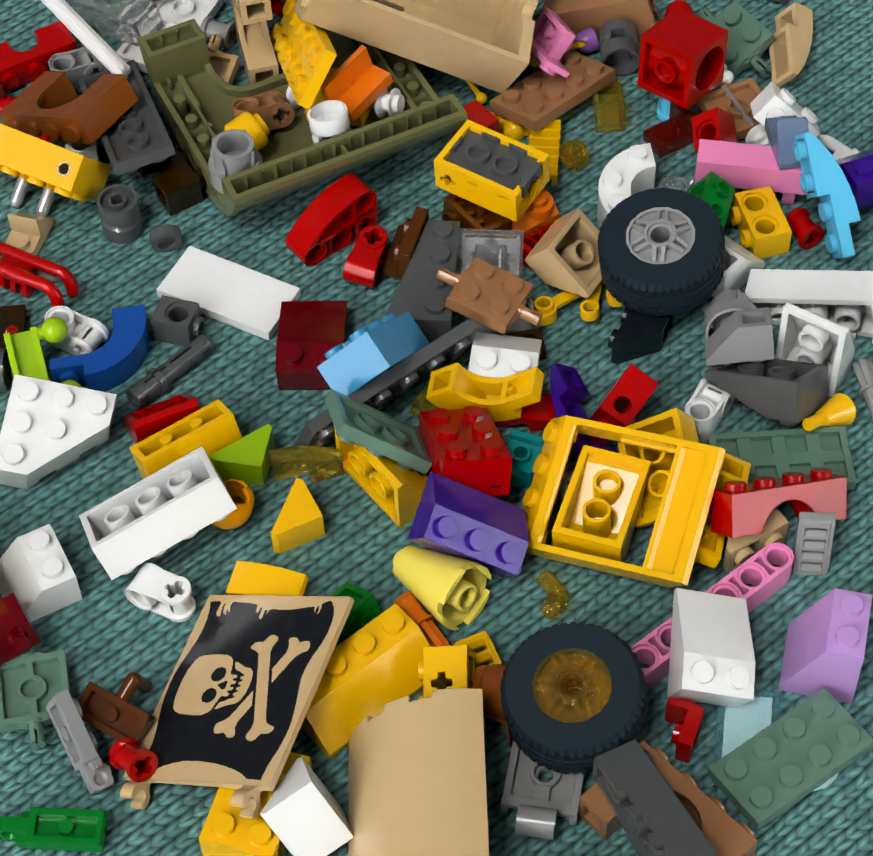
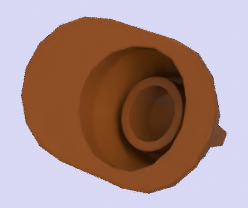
[473,664,513,747]

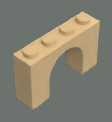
[232,0,279,85]

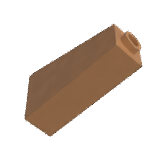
[539,0,661,42]

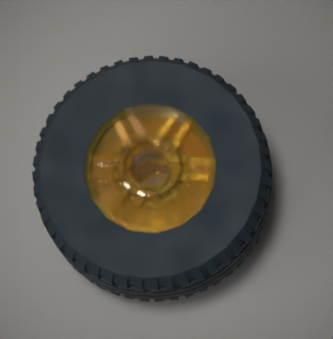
[500,622,648,775]

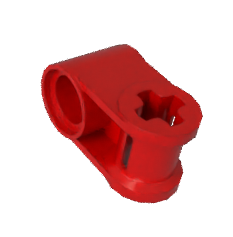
[343,225,388,289]

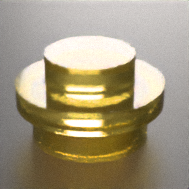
[559,140,589,170]

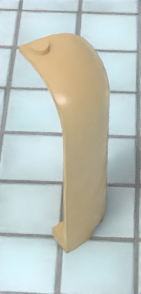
[348,688,489,856]

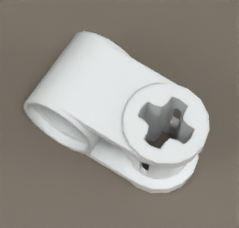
[45,306,110,355]
[684,377,735,443]
[124,563,196,622]

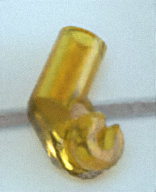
[537,570,569,620]

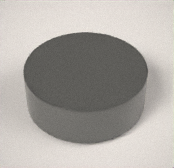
[150,224,183,253]

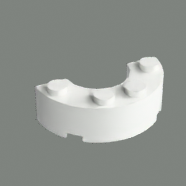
[597,143,656,227]

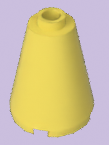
[392,545,491,631]

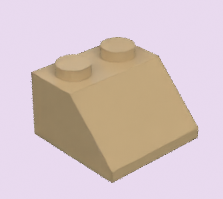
[524,208,602,298]

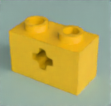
[418,645,476,700]

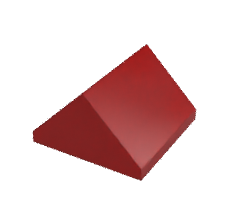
[122,392,200,444]

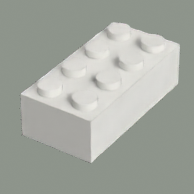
[79,446,237,580]

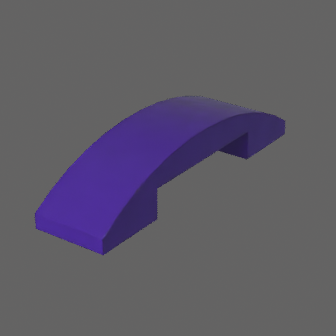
[550,363,618,456]

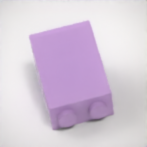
[778,588,872,704]

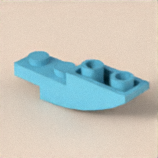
[793,132,861,259]

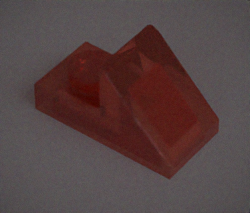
[643,103,696,158]

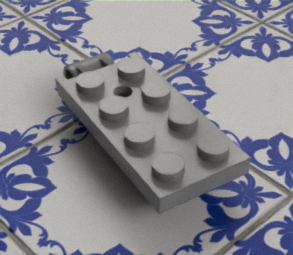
[500,678,600,840]

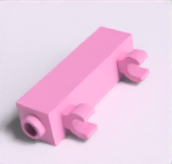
[694,139,806,205]

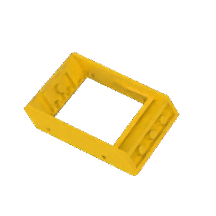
[523,415,726,587]

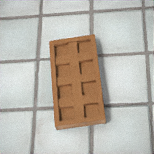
[490,50,616,132]

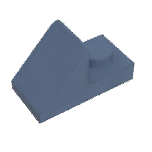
[764,115,809,170]

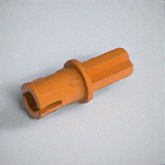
[393,591,450,647]

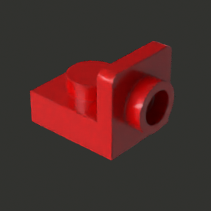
[665,697,705,764]

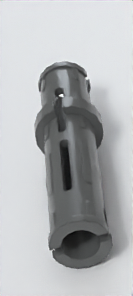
[125,334,214,408]

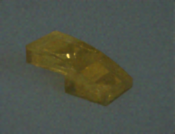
[269,446,345,483]

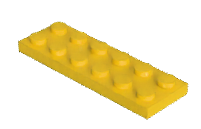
[270,0,337,109]

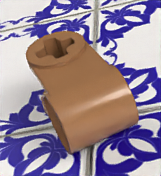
[232,90,295,131]

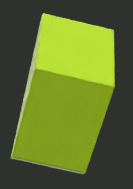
[210,423,275,486]

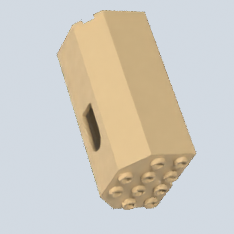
[295,0,538,93]

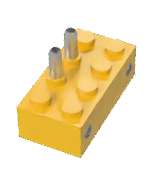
[0,123,112,216]

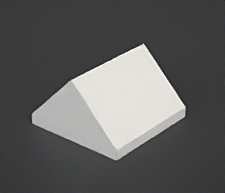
[260,757,354,856]

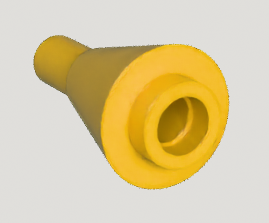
[802,393,856,432]

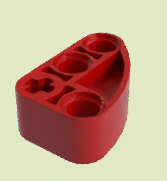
[285,173,378,267]

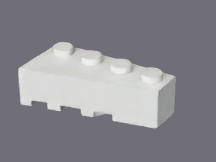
[745,269,873,343]

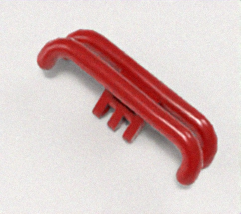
[0,241,79,307]

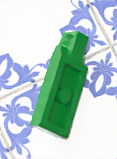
[0,807,108,852]

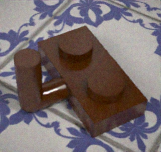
[78,672,155,744]

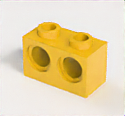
[729,186,792,259]

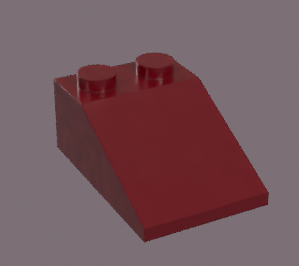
[275,301,347,391]

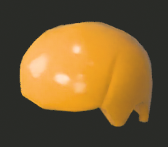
[211,478,255,530]

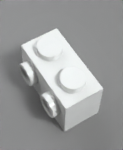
[750,81,820,137]

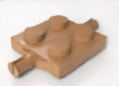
[436,257,543,335]

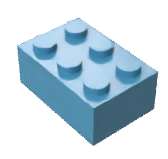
[317,311,430,396]

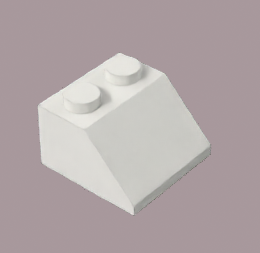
[468,332,542,378]
[0,524,83,622]

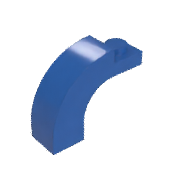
[49,304,150,392]

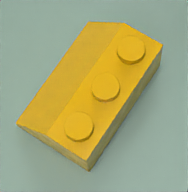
[334,427,428,528]

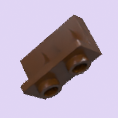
[442,194,513,240]
[381,207,429,279]

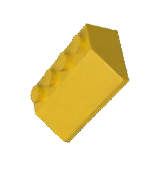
[301,603,431,759]

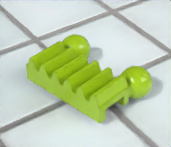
[3,317,81,387]

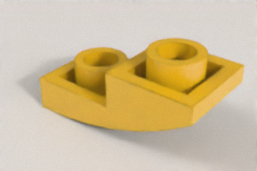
[226,561,309,596]

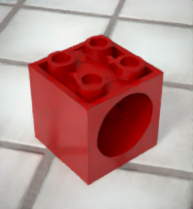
[637,8,729,109]

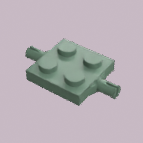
[697,0,776,78]
[0,646,72,749]

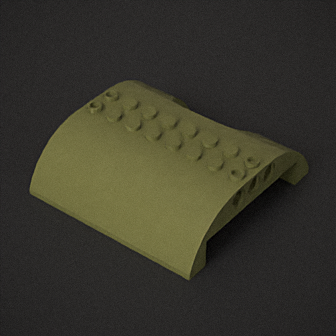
[138,0,467,216]

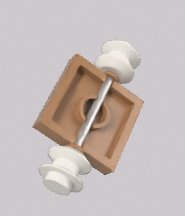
[697,64,771,146]

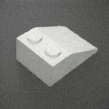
[775,302,855,396]
[667,588,756,708]

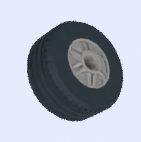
[598,188,725,316]

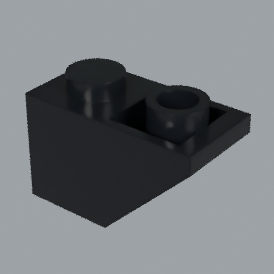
[608,307,674,364]

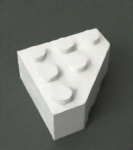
[0,374,116,489]

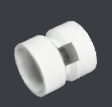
[307,100,352,144]

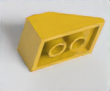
[617,408,699,528]
[552,445,651,562]

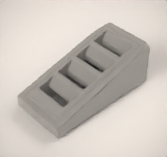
[792,512,836,576]

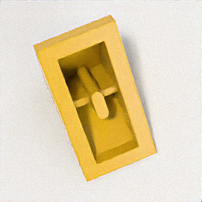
[271,477,325,554]

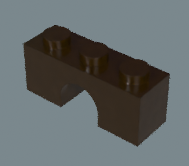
[137,132,205,216]

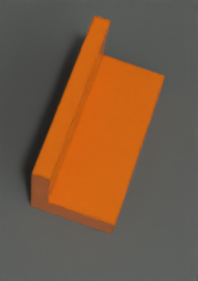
[321,45,394,122]

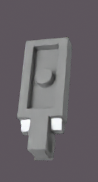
[46,689,114,795]

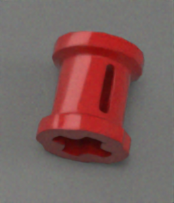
[786,207,825,250]
[109,736,158,783]

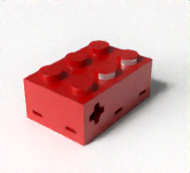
[418,406,512,496]

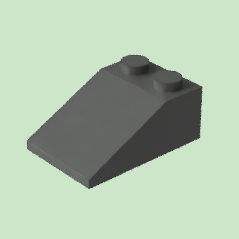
[705,359,828,425]

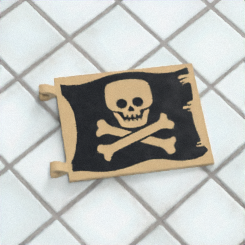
[120,595,354,818]

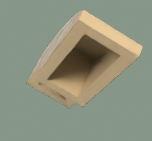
[769,2,813,88]

